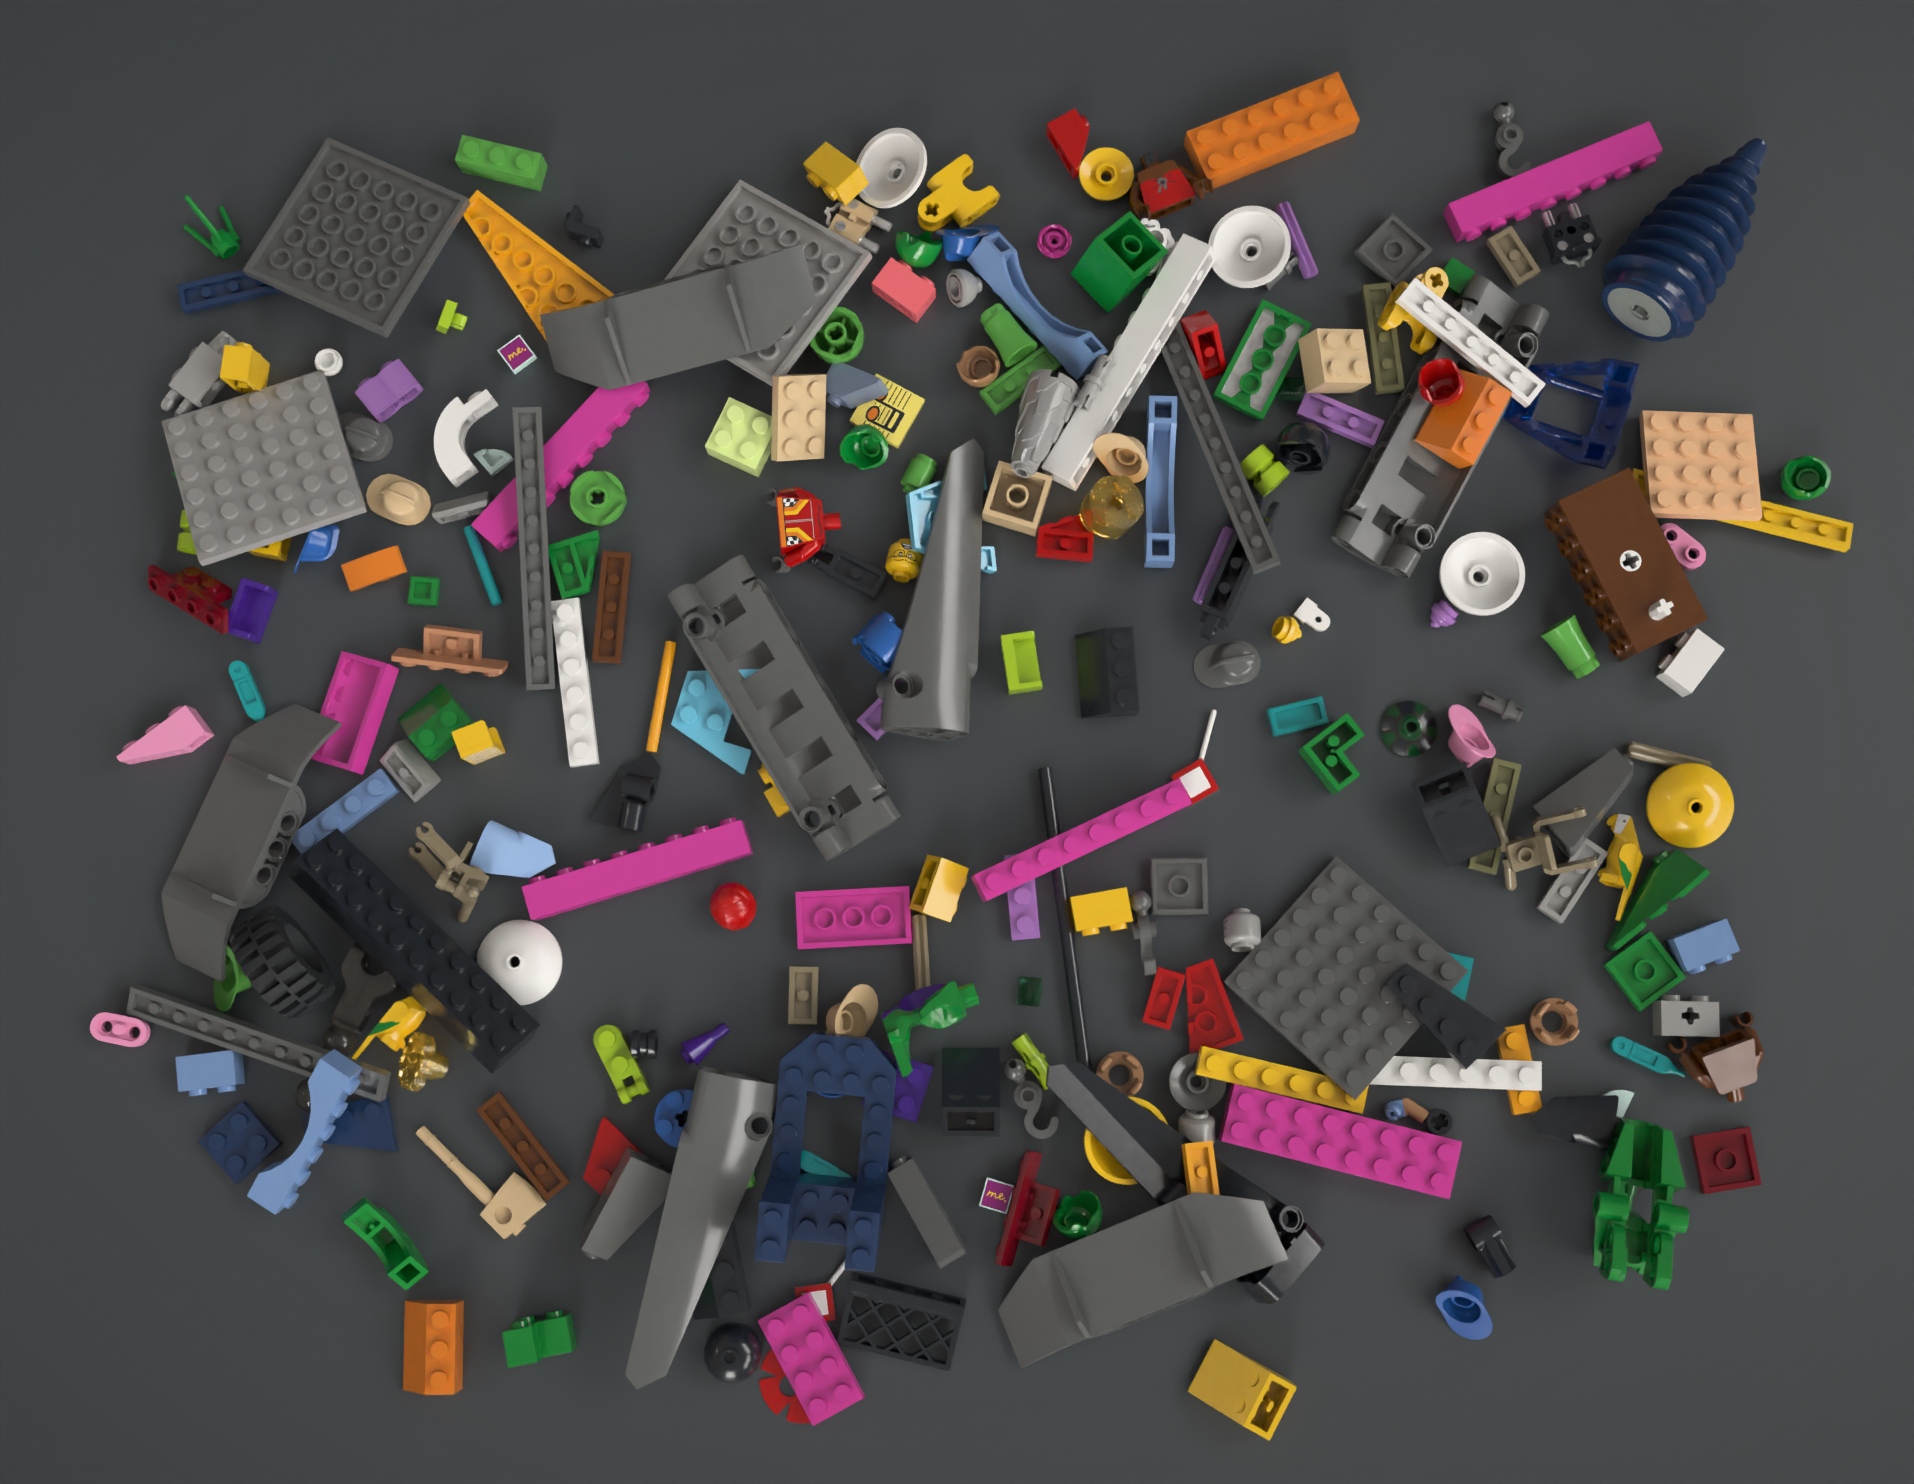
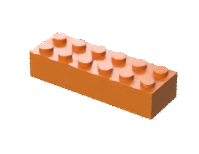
[1183,72,1360,193]

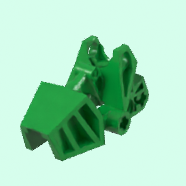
[1592,1117,1689,1290]

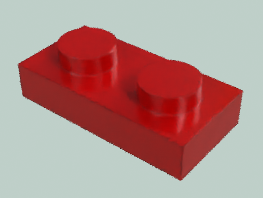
[1142,966,1186,1030]

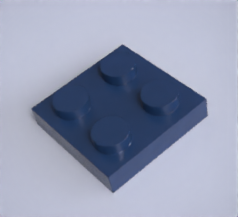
[198,1101,283,1184]

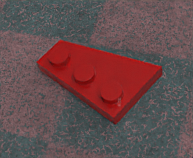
[1186,958,1244,1054]

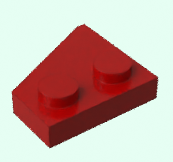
[583,1117,645,1195]

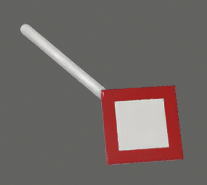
[1171,709,1219,807]
[794,1260,845,1321]

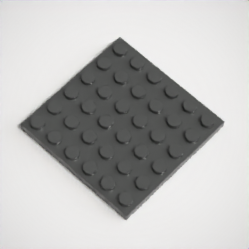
[243,137,470,338]
[1223,856,1468,1100]

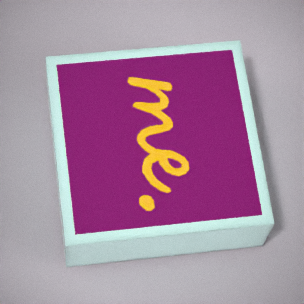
[497,335,537,374]
[979,1177,1014,1214]

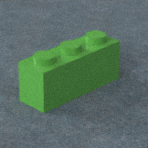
[455,135,548,191]

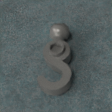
[1493,101,1531,180]
[1129,890,1157,976]
[1004,1058,1059,1139]

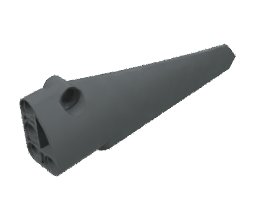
[876,438,984,741]
[625,1066,778,1390]

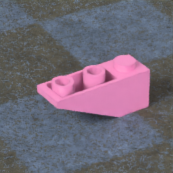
[117,705,214,764]

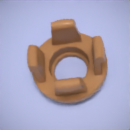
[1529,998,1580,1046]
[1096,1051,1144,1096]

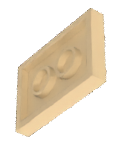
[771,373,826,462]

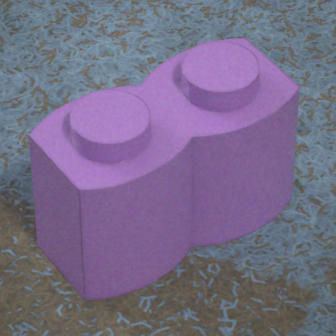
[355,359,424,423]

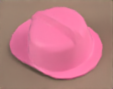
[1448,704,1496,768]

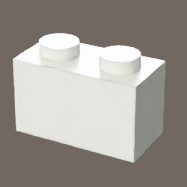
[1656,628,1725,697]

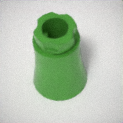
[980,303,1037,367]
[1540,614,1600,679]

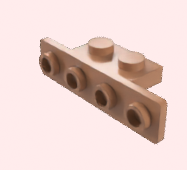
[391,624,508,677]

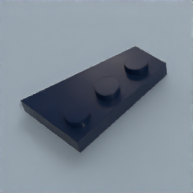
[301,1094,398,1152]

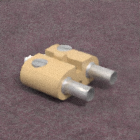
[824,199,892,254]

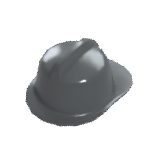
[338,412,393,462]
[1194,640,1261,688]

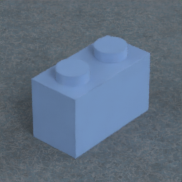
[1665,918,1740,975]
[175,1050,245,1096]

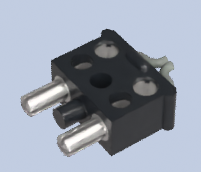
[1542,203,1602,268]

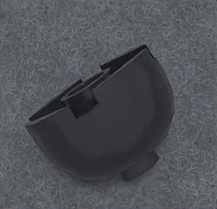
[1272,421,1331,475]
[704,1322,762,1383]

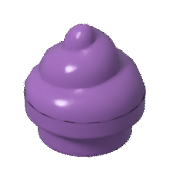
[1430,599,1459,628]

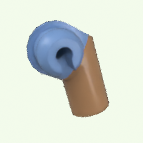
[1385,1097,1429,1124]

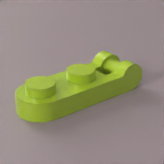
[593,1025,650,1105]

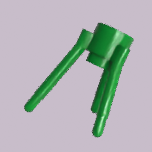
[183,195,241,259]

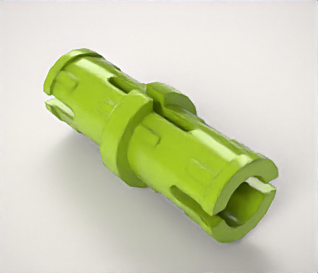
[1011,1033,1049,1090]

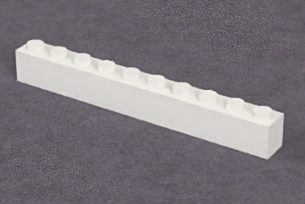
[1041,233,1217,491]

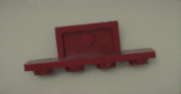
[147,565,232,634]
[996,1150,1060,1266]

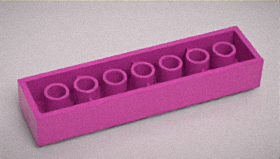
[1218,1083,1462,1199]

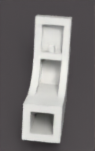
[434,389,498,488]

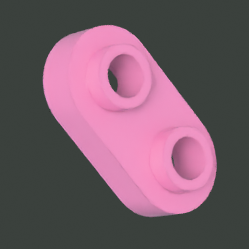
[1660,523,1706,571]
[90,1012,150,1047]

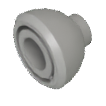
[946,269,983,308]

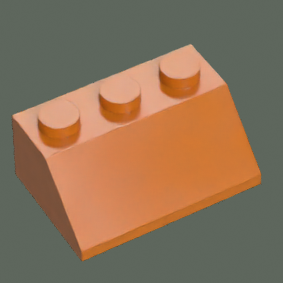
[1414,369,1512,469]
[403,1299,464,1395]

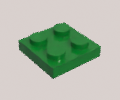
[1602,931,1686,1011]

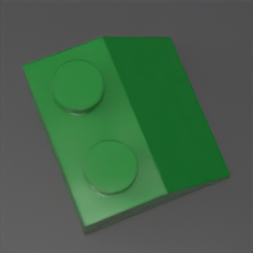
[398,683,475,762]

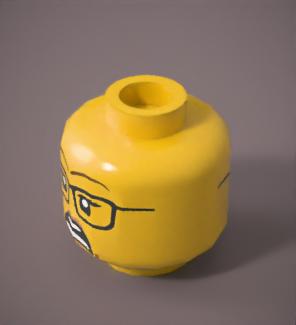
[885,539,924,583]

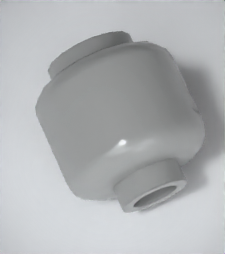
[1223,908,1261,953]
[1178,1109,1216,1145]

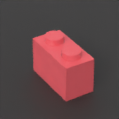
[871,257,936,323]

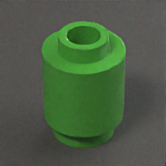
[900,453,937,494]

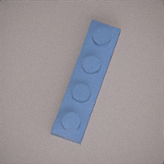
[292,768,400,854]

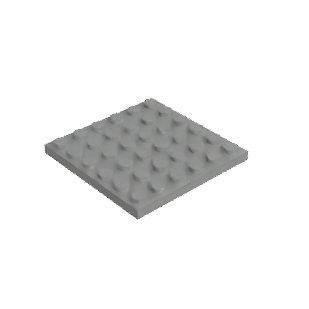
[664,180,872,387]
[162,370,367,566]

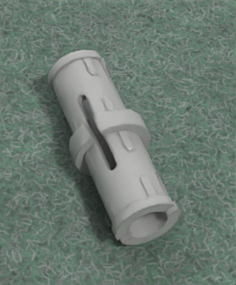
[1073,354,1115,411]

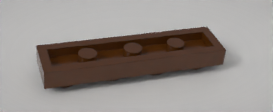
[592,551,632,665]
[476,1091,571,1201]

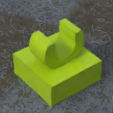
[435,299,468,334]

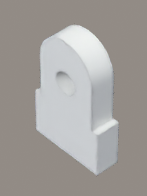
[1293,597,1330,632]

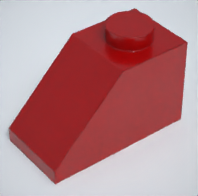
[1046,108,1090,180]
[1180,310,1227,379]

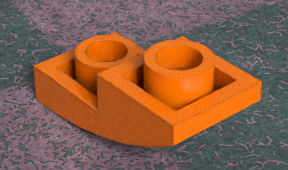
[341,545,407,592]

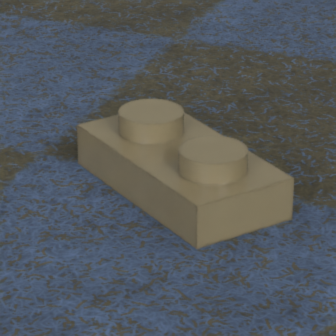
[1486,226,1541,288]
[788,966,819,1025]

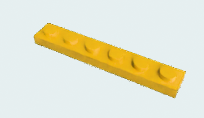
[1194,1046,1369,1114]

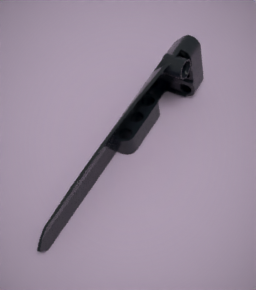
[1046,1062,1325,1304]

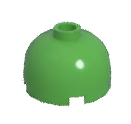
[810,307,864,364]

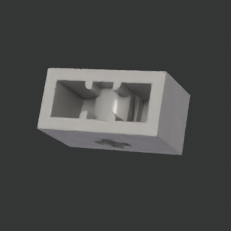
[1652,995,1720,1037]

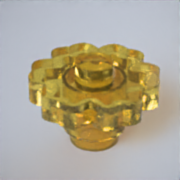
[398,1032,449,1092]

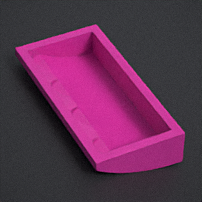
[311,651,399,775]

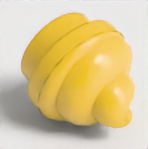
[1271,616,1302,644]

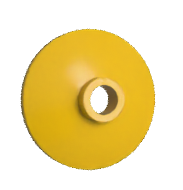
[1079,147,1134,201]

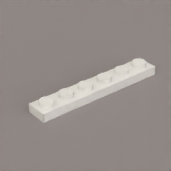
[1395,278,1545,408]
[551,598,600,767]
[1370,1056,1542,1091]

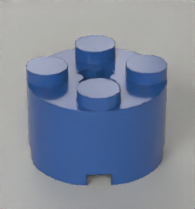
[852,611,902,673]
[654,1088,694,1148]

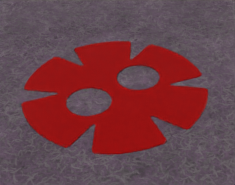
[759,1349,811,1424]

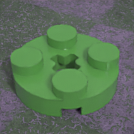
[570,470,627,528]

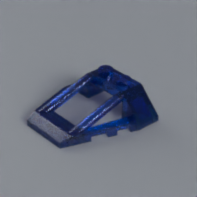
[1503,358,1640,469]

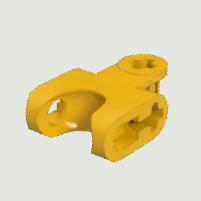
[918,154,1000,233]
[1378,267,1449,355]

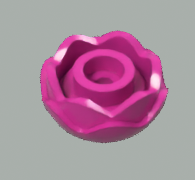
[1037,224,1072,258]

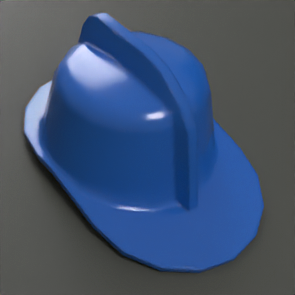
[935,224,1000,261]
[293,524,339,574]
[1435,1275,1493,1340]

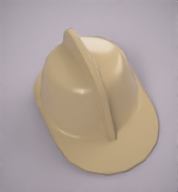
[1093,432,1149,484]
[366,474,431,526]
[825,984,878,1036]

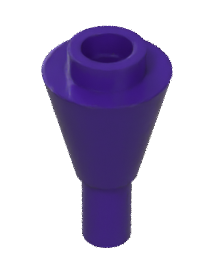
[679,1022,730,1066]

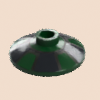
[1380,701,1437,757]

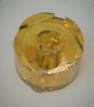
[1080,475,1144,540]

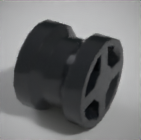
[631,1030,658,1059]

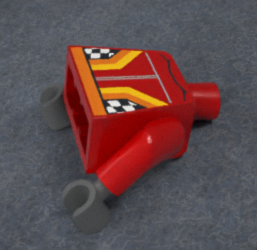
[767,487,841,574]

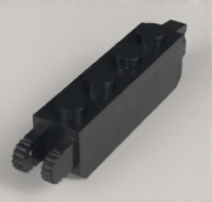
[1200,495,1280,642]

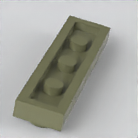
[1361,282,1405,395]
[1466,758,1522,875]

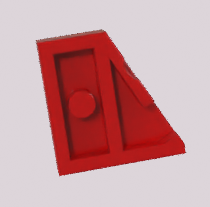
[1035,508,1095,563]

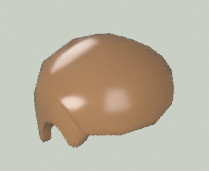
[956,346,1000,388]

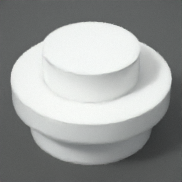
[315,348,343,376]

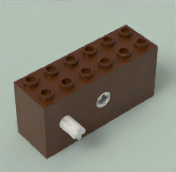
[1544,468,1708,662]

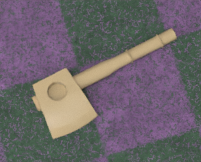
[416,1126,546,1239]

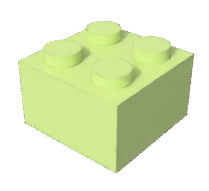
[705,397,772,477]

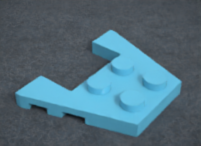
[905,467,997,573]
[671,669,760,775]

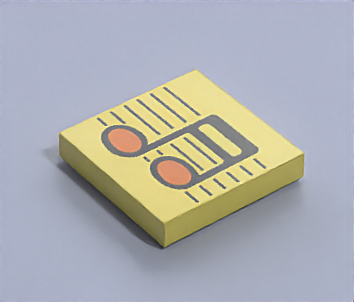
[849,373,925,449]

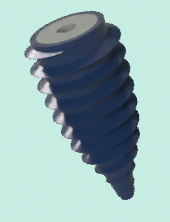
[1601,138,1767,342]

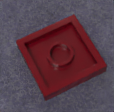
[1690,1126,1762,1194]

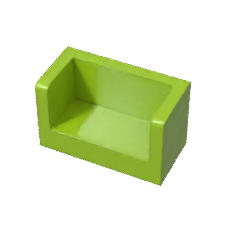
[1000,631,1043,695]

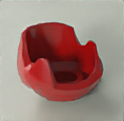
[1418,358,1465,407]
[710,882,757,931]

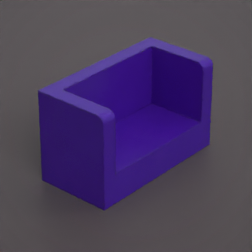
[228,578,279,644]

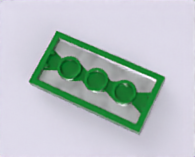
[1212,299,1312,422]

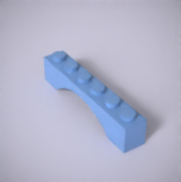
[967,231,1109,380]
[1144,395,1177,568]
[247,1049,363,1215]

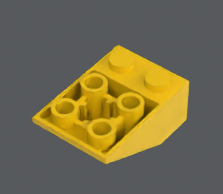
[1187,1338,1297,1441]

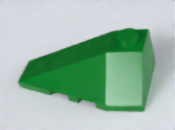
[1605,849,1710,951]

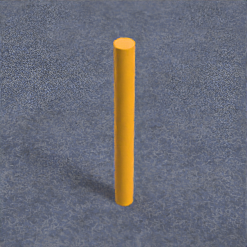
[646,641,677,753]

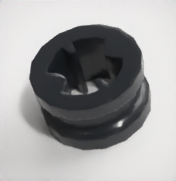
[1424,1108,1453,1135]

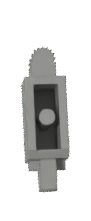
[160,331,237,417]

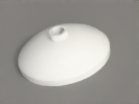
[856,128,927,208]
[1208,206,1291,288]
[1439,532,1525,616]
[476,920,563,1005]

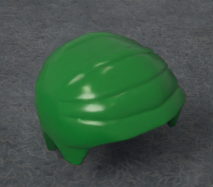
[895,230,943,269]
[839,424,889,470]
[1780,455,1831,500]
[1053,1190,1103,1240]

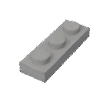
[1536,839,1608,924]

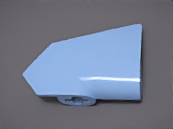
[469,820,556,878]

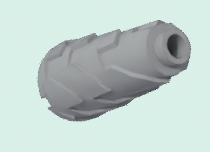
[1011,369,1080,478]

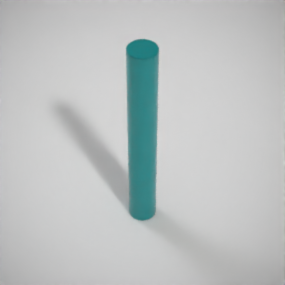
[463,525,502,606]

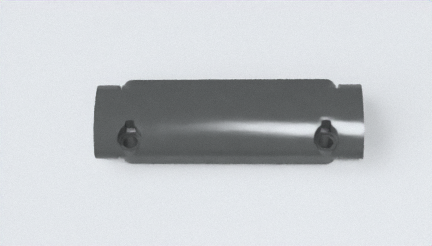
[1331,275,1550,579]
[667,555,901,861]

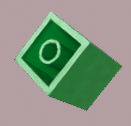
[1070,211,1168,313]

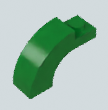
[342,1197,429,1290]

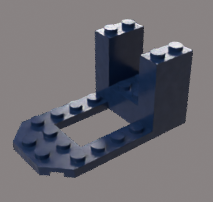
[754,1031,897,1272]

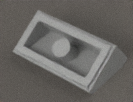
[432,491,491,524]
[379,739,441,803]

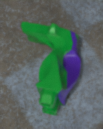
[881,981,980,1077]

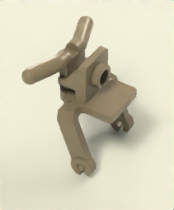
[1490,806,1599,891]
[408,822,489,923]

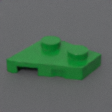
[548,530,600,600]

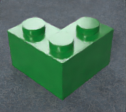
[1298,713,1365,795]
[502,1309,577,1368]

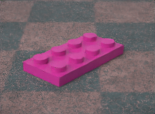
[795,886,912,949]
[758,1291,865,1426]

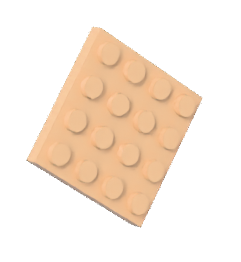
[1639,410,1762,521]

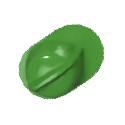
[213,946,252,1011]

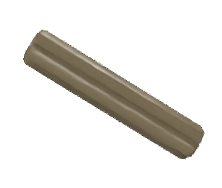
[1626,741,1711,768]
[911,914,930,991]

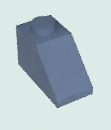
[826,362,889,409]

